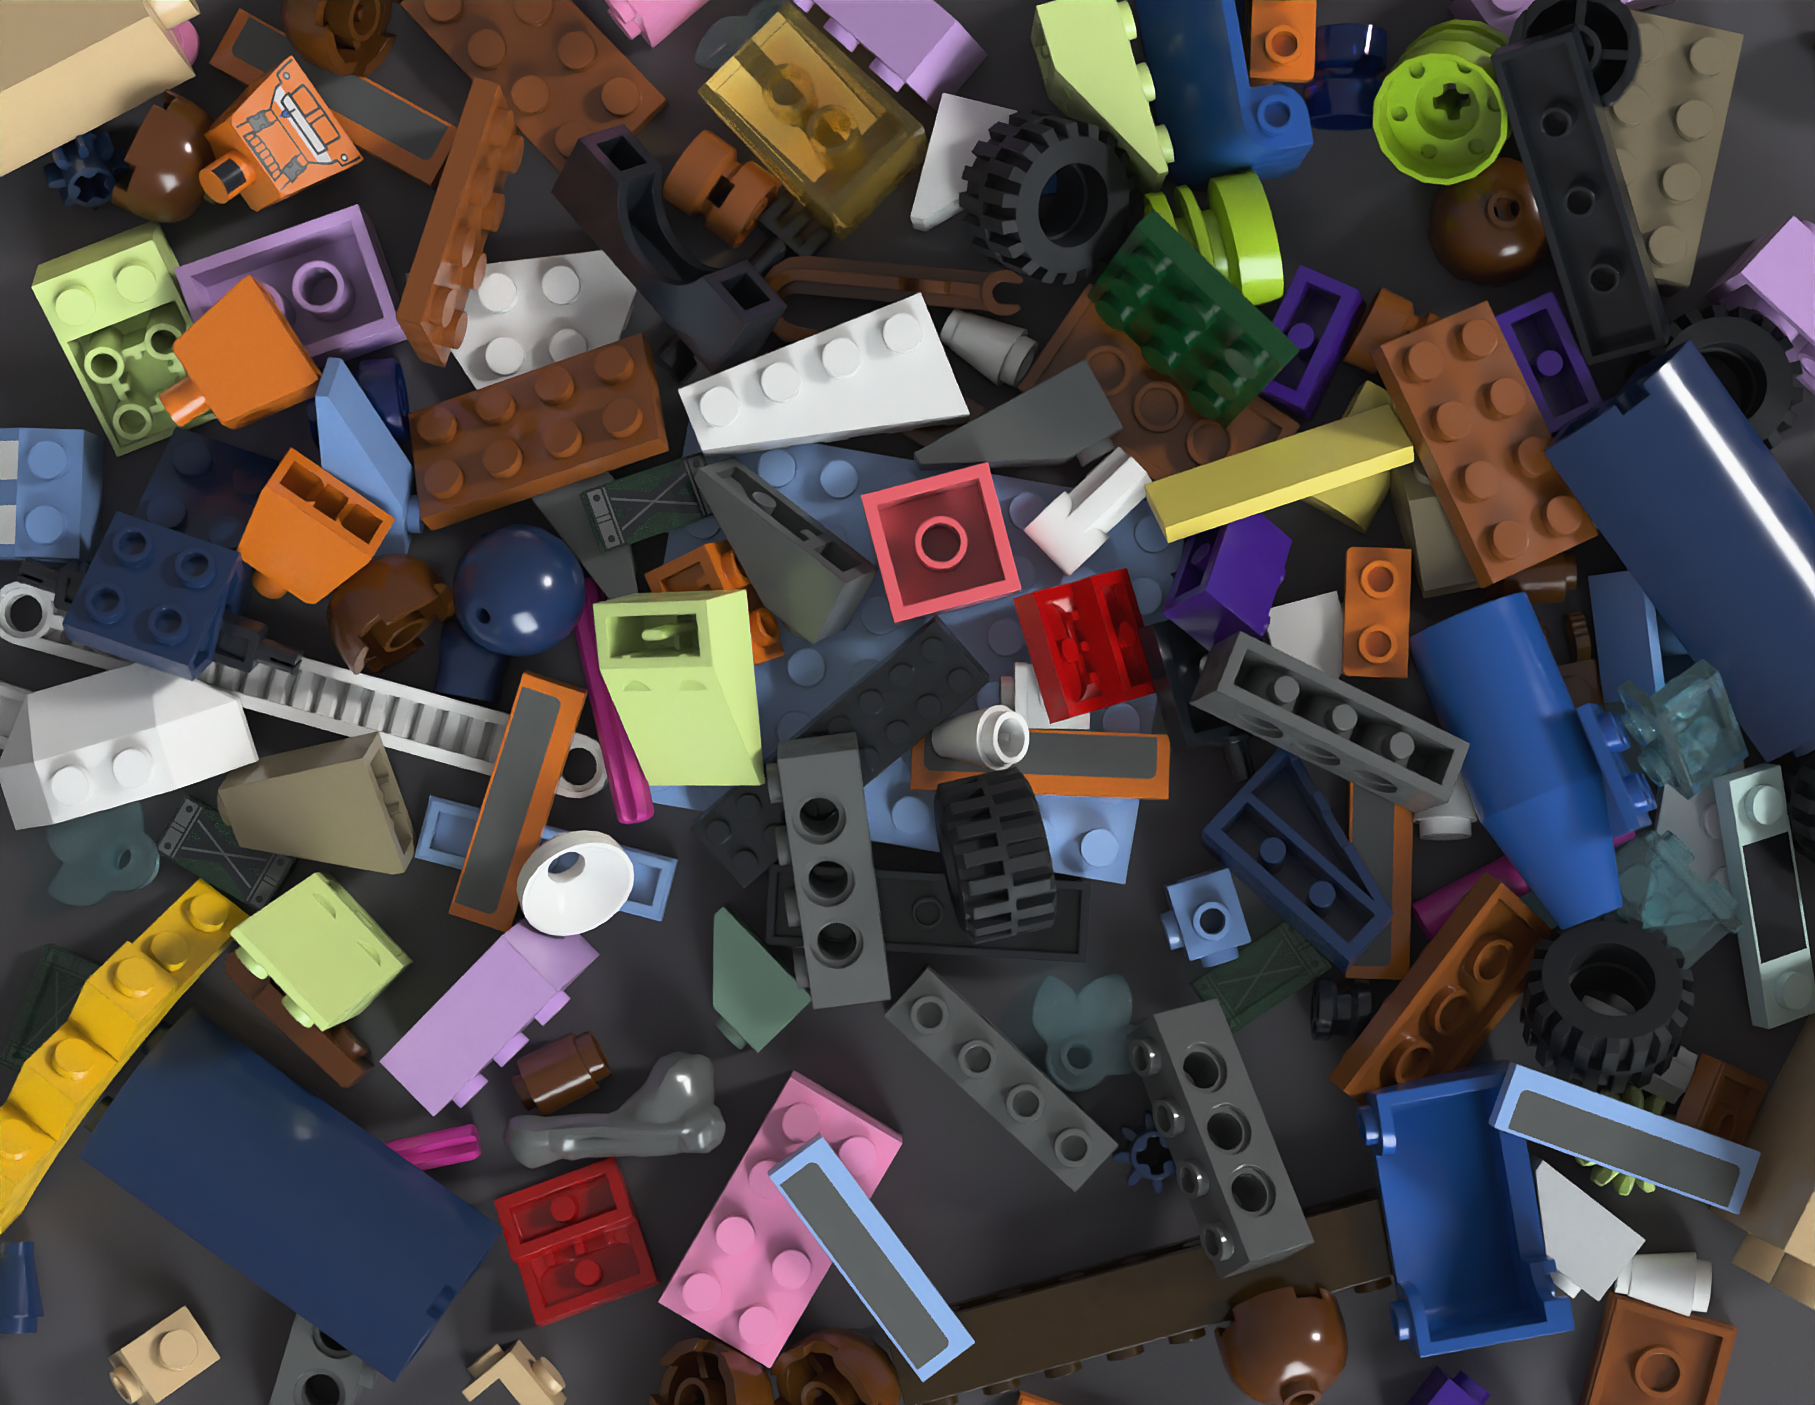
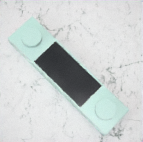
[1713,763,1815,1029]

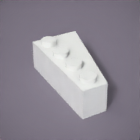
[678,292,970,459]

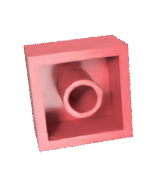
[861,462,1021,626]

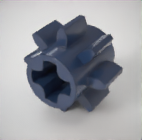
[43,131,129,210]
[1112,1110,1176,1194]

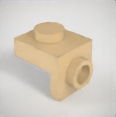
[108,1305,220,1405]
[462,1340,567,1405]

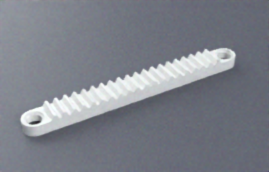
[0,581,608,798]

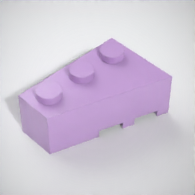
[792,0,988,112]
[379,917,600,1117]

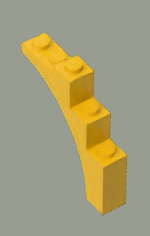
[0,878,250,1235]

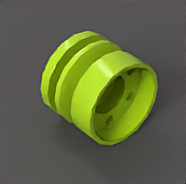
[1373,19,1513,185]
[1143,169,1284,307]

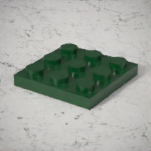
[1087,209,1300,429]

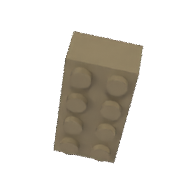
[1547,10,1744,298]

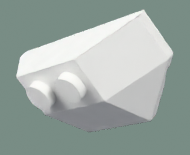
[0,663,259,830]

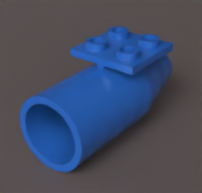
[1408,592,1657,930]

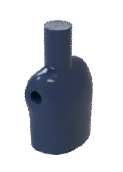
[433,619,511,705]

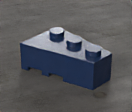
[1201,747,1394,974]

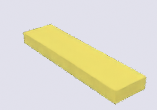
[1144,403,1414,543]

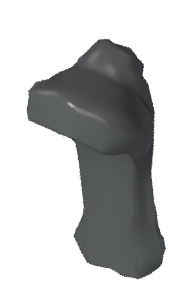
[503,1052,726,1169]

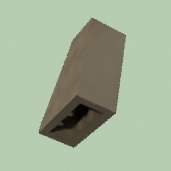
[217,731,418,875]

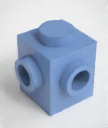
[1159,866,1252,968]

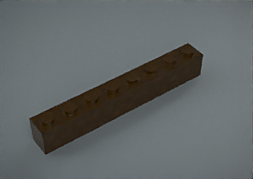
[885,1188,1393,1405]

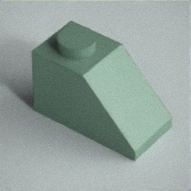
[713,904,812,1053]

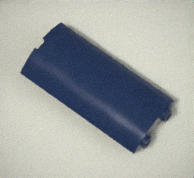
[1543,339,1815,763]
[79,1007,504,1383]

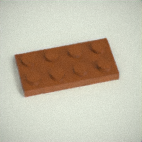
[400,0,668,173]
[395,77,524,368]
[1017,283,1300,482]
[1370,300,1598,589]
[408,332,669,531]
[1327,872,1552,1106]

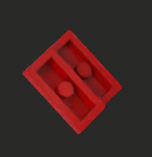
[1013,568,1156,724]
[493,1157,661,1327]

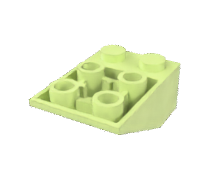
[1030,0,1174,195]
[31,221,217,457]
[593,589,765,786]
[229,871,414,1031]

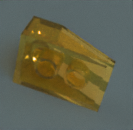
[698,2,929,241]

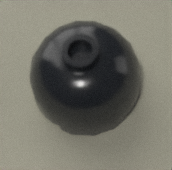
[1508,0,1643,110]

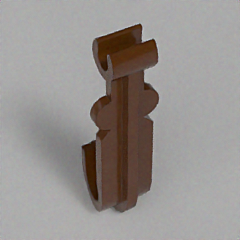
[764,256,1024,343]

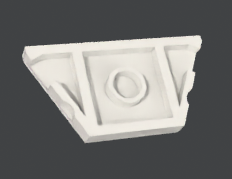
[405,250,637,390]

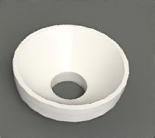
[516,830,634,936]

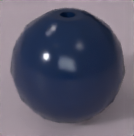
[453,523,586,658]

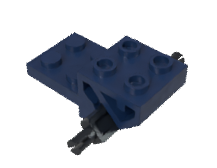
[17,427,304,681]

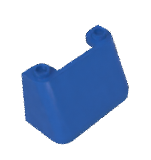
[1135,0,1314,192]
[1356,1059,1575,1358]

